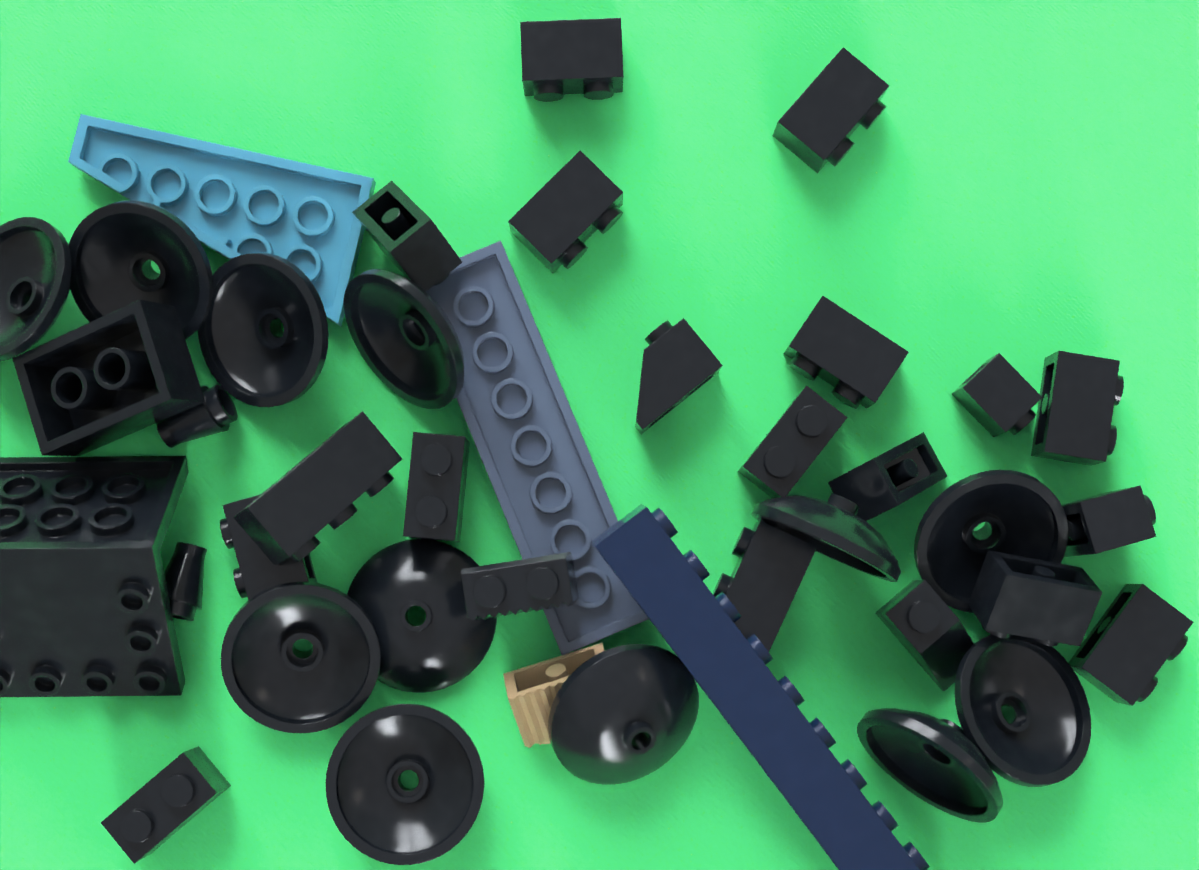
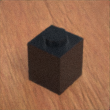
[952,353,1042,437]

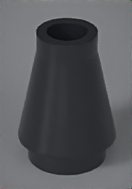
[156,384,238,448]
[164,542,207,621]

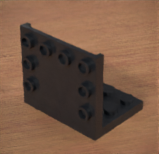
[0,456,189,697]

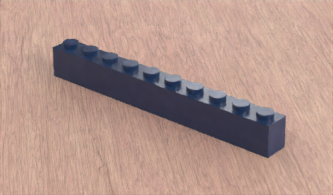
[591,504,930,870]

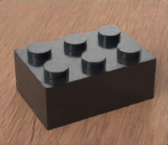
[12,300,205,456]

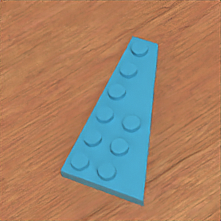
[68,114,376,327]

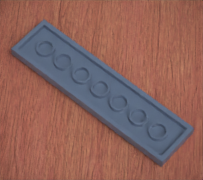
[426,241,649,655]

